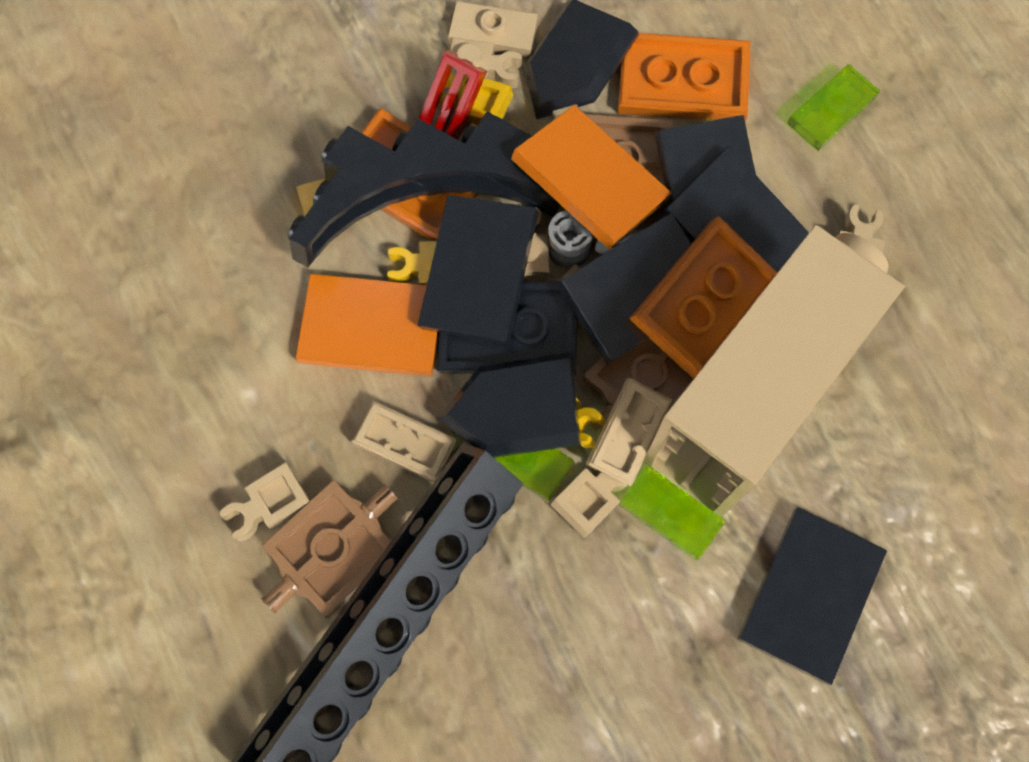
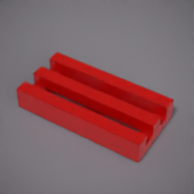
[419,50,487,140]

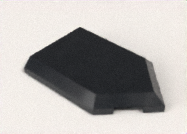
[523,0,639,119]
[437,352,581,458]

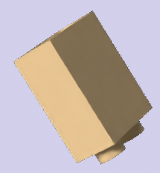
[643,225,905,520]

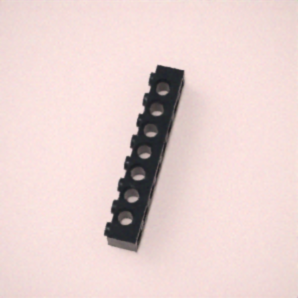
[232,443,524,762]

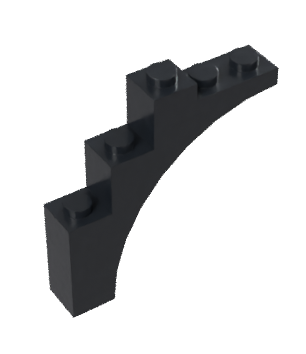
[288,111,560,268]

